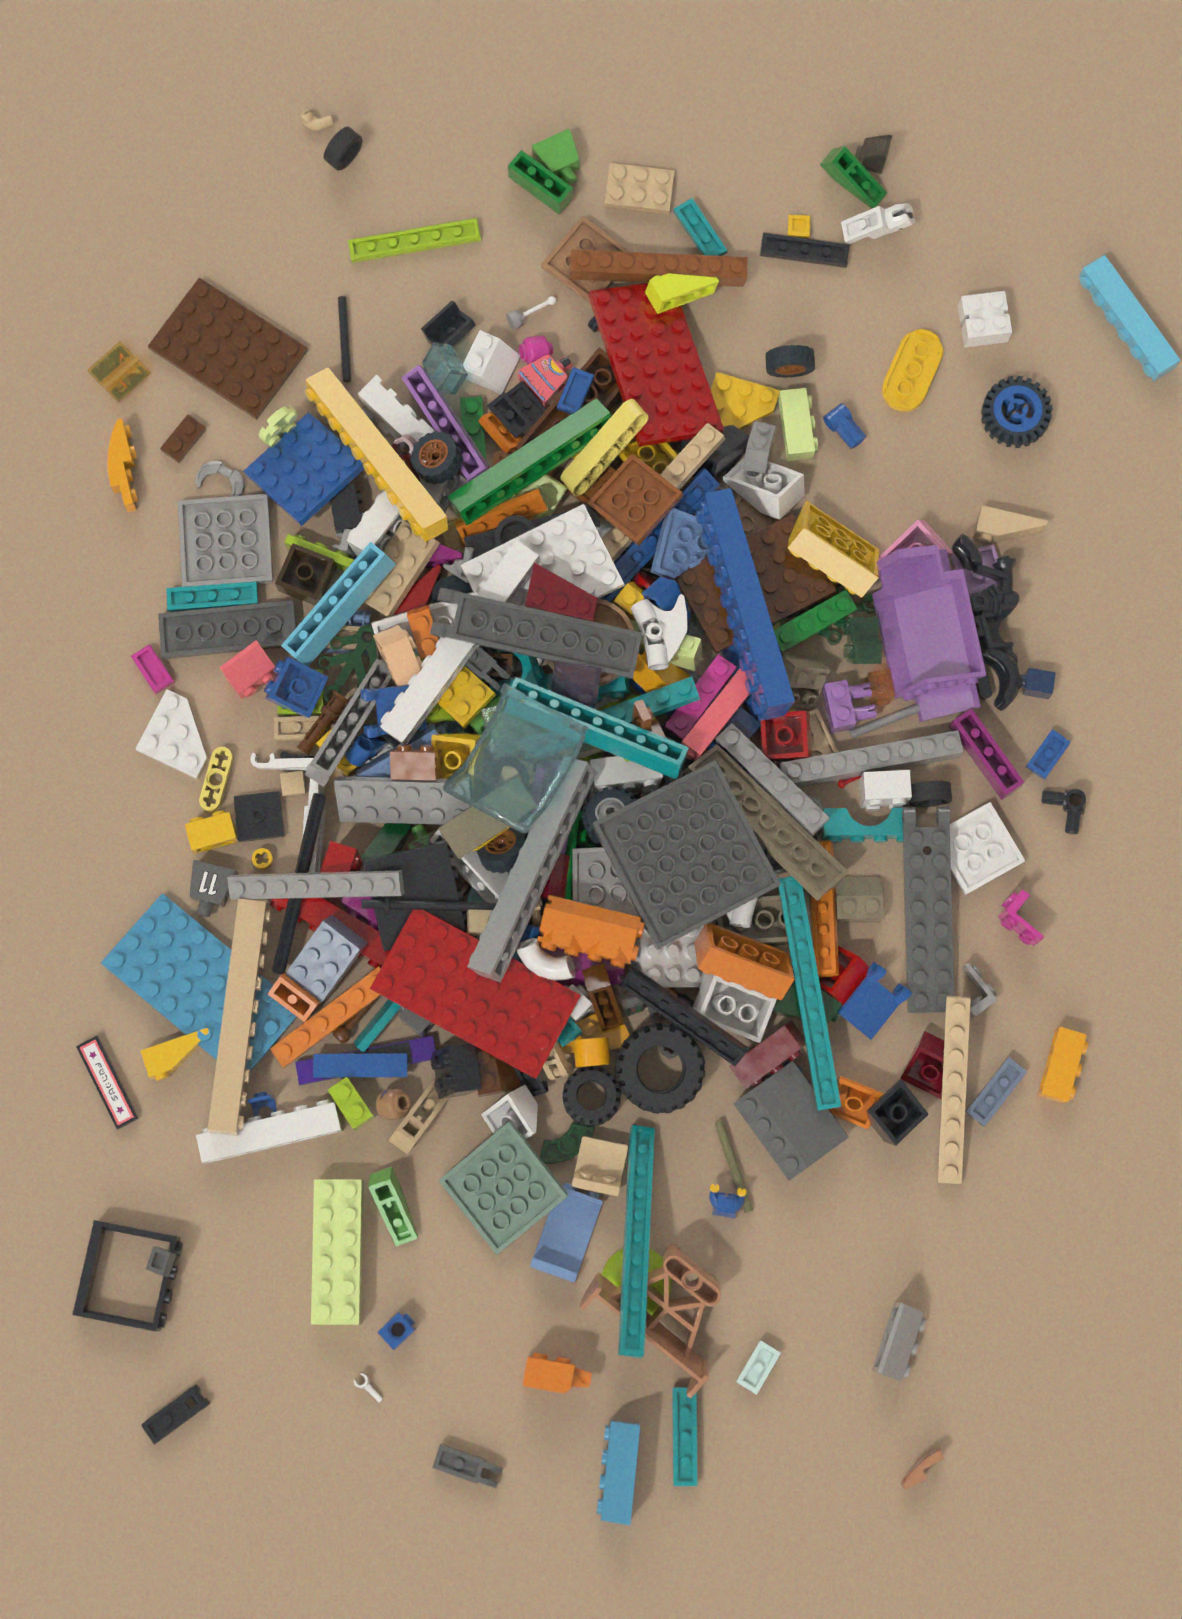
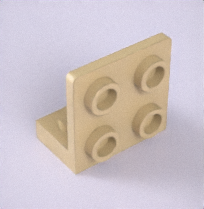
[572,1136,628,1197]

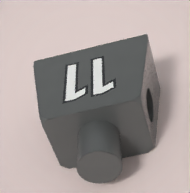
[190,860,239,917]

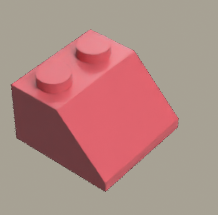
[219,640,276,699]

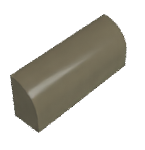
[438,777,538,859]

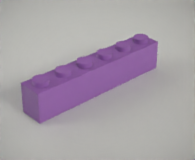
[401,365,490,482]

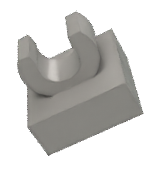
[333,529,356,559]

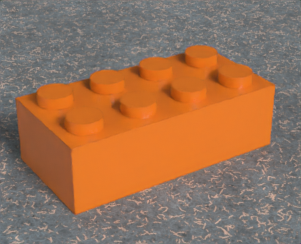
[694,922,795,1001]

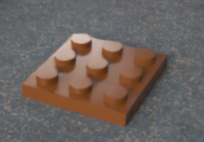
[587,453,684,546]

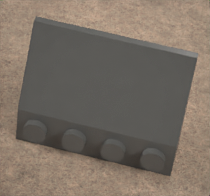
[733,1061,849,1181]

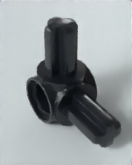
[1041,789,1086,835]

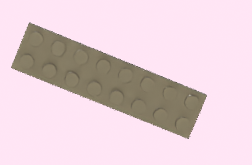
[685,744,849,901]

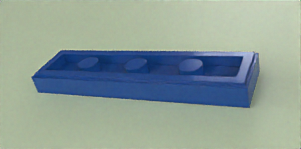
[313,1053,408,1078]

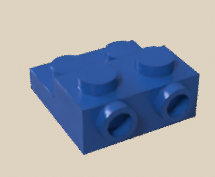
[264,657,328,718]

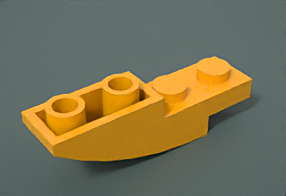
[107,418,139,512]

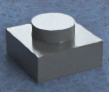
[146,1246,176,1277]

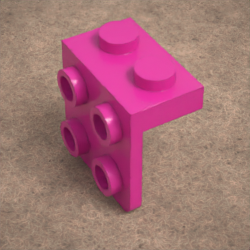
[998,890,1044,946]

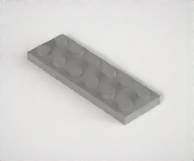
[334,776,473,824]

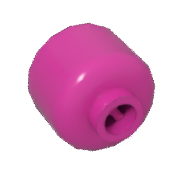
[519,335,553,365]

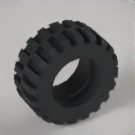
[615,1023,706,1114]

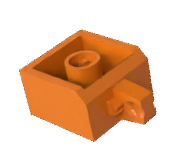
[522,1352,592,1394]

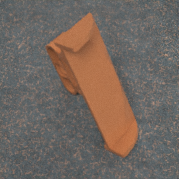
[580,1244,721,1398]

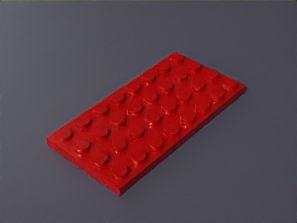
[588,283,724,447]
[370,910,581,1079]

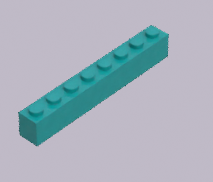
[505,677,689,780]

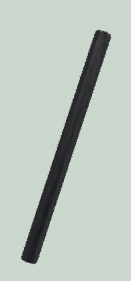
[272,793,326,975]

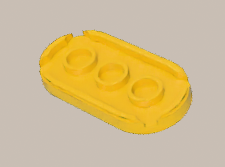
[882,329,943,412]

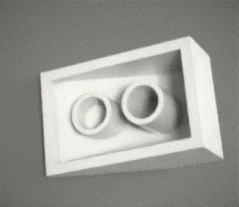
[723,457,805,520]

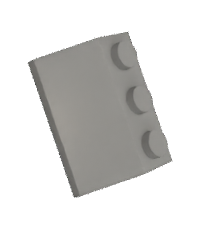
[872,1303,926,1381]

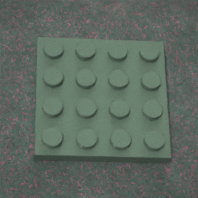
[438,1121,570,1255]

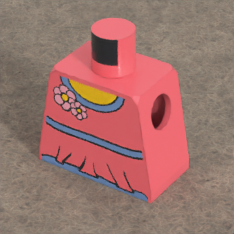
[517,355,573,408]

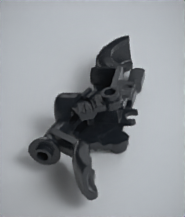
[952,533,1023,711]

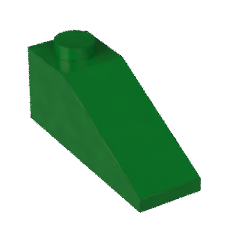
[820,146,887,209]

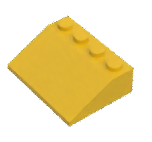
[788,500,879,598]

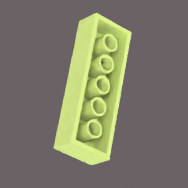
[311,1180,364,1325]

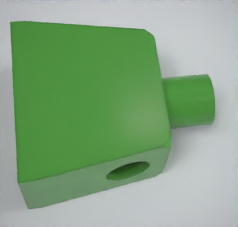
[532,128,579,185]

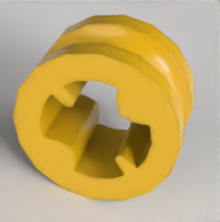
[252,848,273,870]

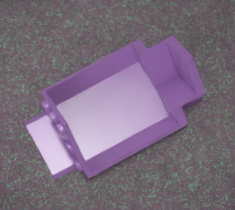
[872,545,986,722]

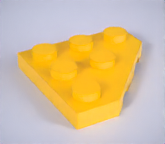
[711,372,780,430]

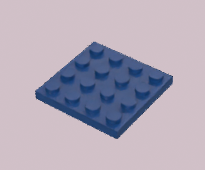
[243,412,364,526]

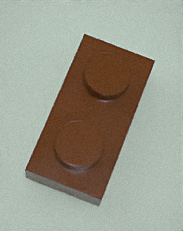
[160,414,206,463]

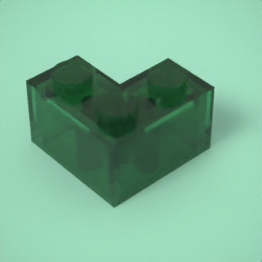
[843,617,882,664]

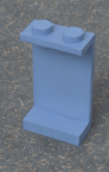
[530,1183,603,1283]

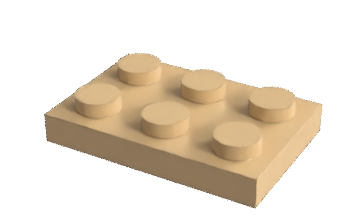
[604,163,675,214]

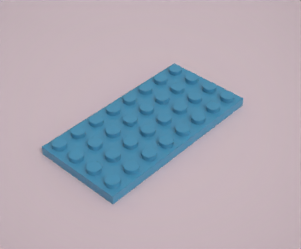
[101,893,298,1072]

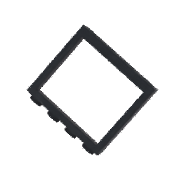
[72,1220,183,1332]

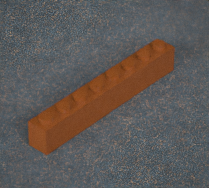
[569,249,747,287]

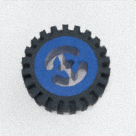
[981,376,1053,448]

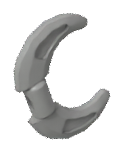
[195,461,244,497]

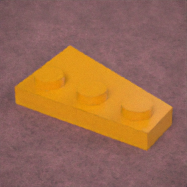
[557,1014,630,1055]

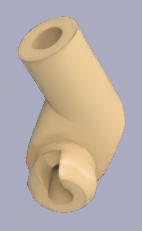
[301,110,333,131]

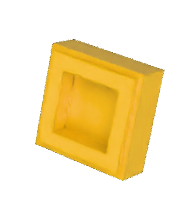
[787,215,810,239]

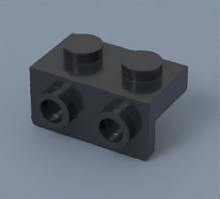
[421,300,476,354]

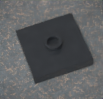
[234,791,285,842]

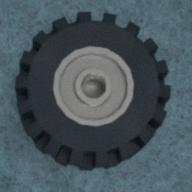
[582,786,637,848]

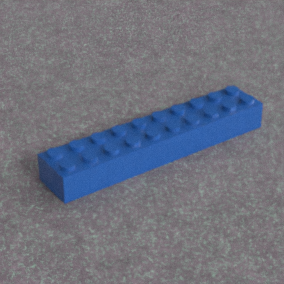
[696,488,795,721]

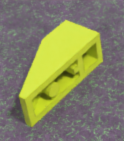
[645,273,719,314]

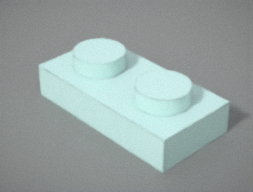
[736,1340,781,1395]

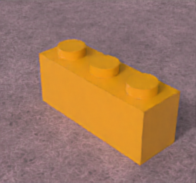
[1037,1027,1088,1104]

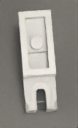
[841,203,915,244]

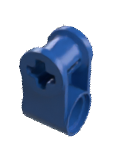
[346,732,387,766]

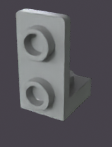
[962,963,997,1019]

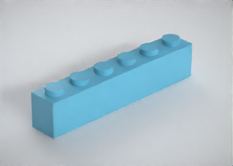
[1079,255,1181,381]
[281,542,396,666]

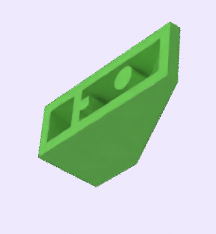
[368,1166,418,1246]

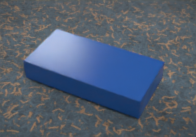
[557,367,594,415]

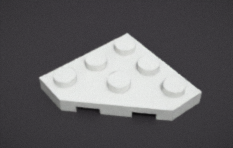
[136,689,208,780]

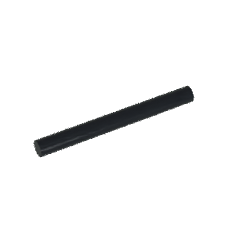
[338,296,351,383]

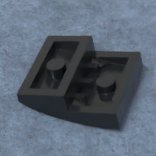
[487,381,547,439]

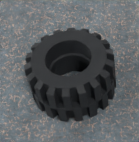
[562,1066,621,1126]

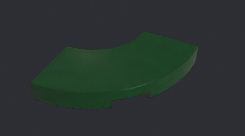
[540,1122,595,1164]

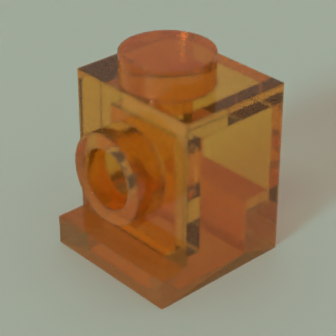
[865,669,895,706]

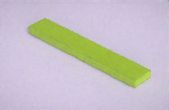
[348,218,481,263]

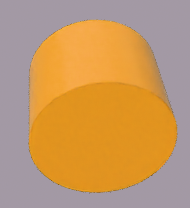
[573,1037,611,1067]

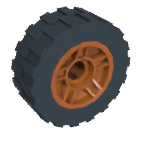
[765,345,815,378]
[410,431,463,484]
[476,824,527,874]

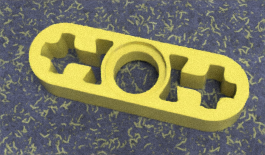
[199,747,233,813]

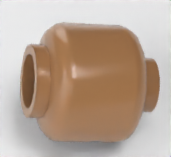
[376,1089,411,1120]

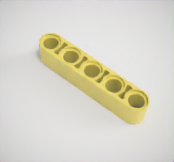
[561,399,648,496]

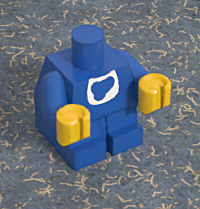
[709,1184,747,1219]

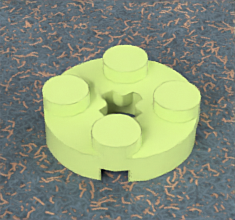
[259,406,298,447]

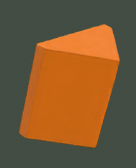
[829,1076,884,1129]

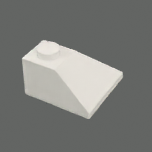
[481,1085,538,1139]

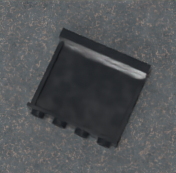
[362,839,467,952]

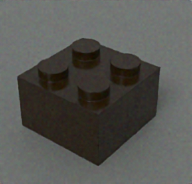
[275,543,337,605]

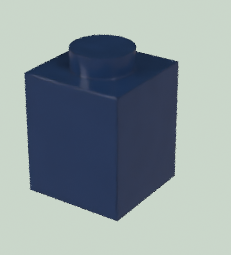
[1021,668,1056,699]

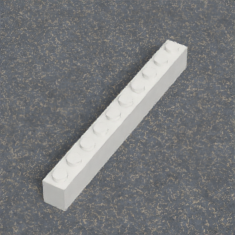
[380,540,541,744]

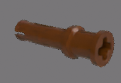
[297,690,349,756]

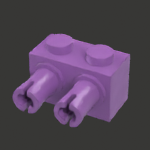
[822,680,877,734]

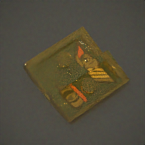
[87,341,151,402]

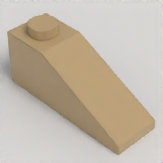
[973,505,1048,543]
[388,1080,448,1154]

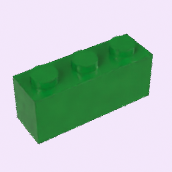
[508,150,573,215]

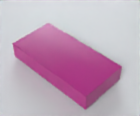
[131,644,175,694]

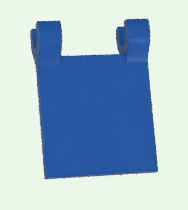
[360,685,427,738]
[837,962,912,1040]

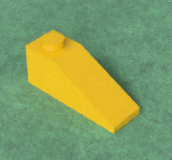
[140,1028,209,1081]

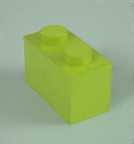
[328,1077,375,1131]

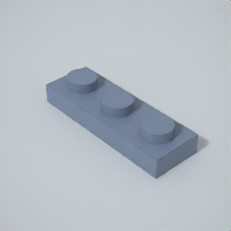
[965,1057,1027,1127]

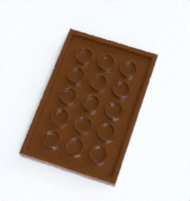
[148,277,308,420]
[674,514,836,654]

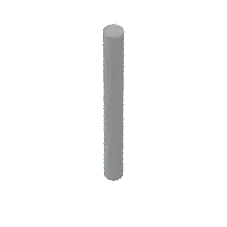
[849,704,920,739]

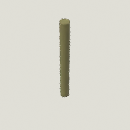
[715,1121,753,1213]

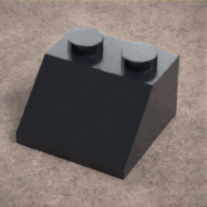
[866,1079,929,1146]

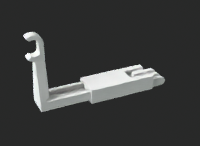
[251,752,326,873]

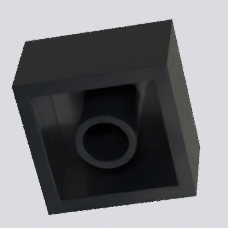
[431,1043,482,1099]

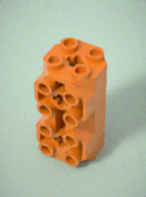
[538,895,645,968]

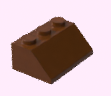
[468,1042,522,1097]

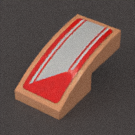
[901,1449,944,1489]

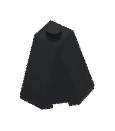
[679,425,750,484]

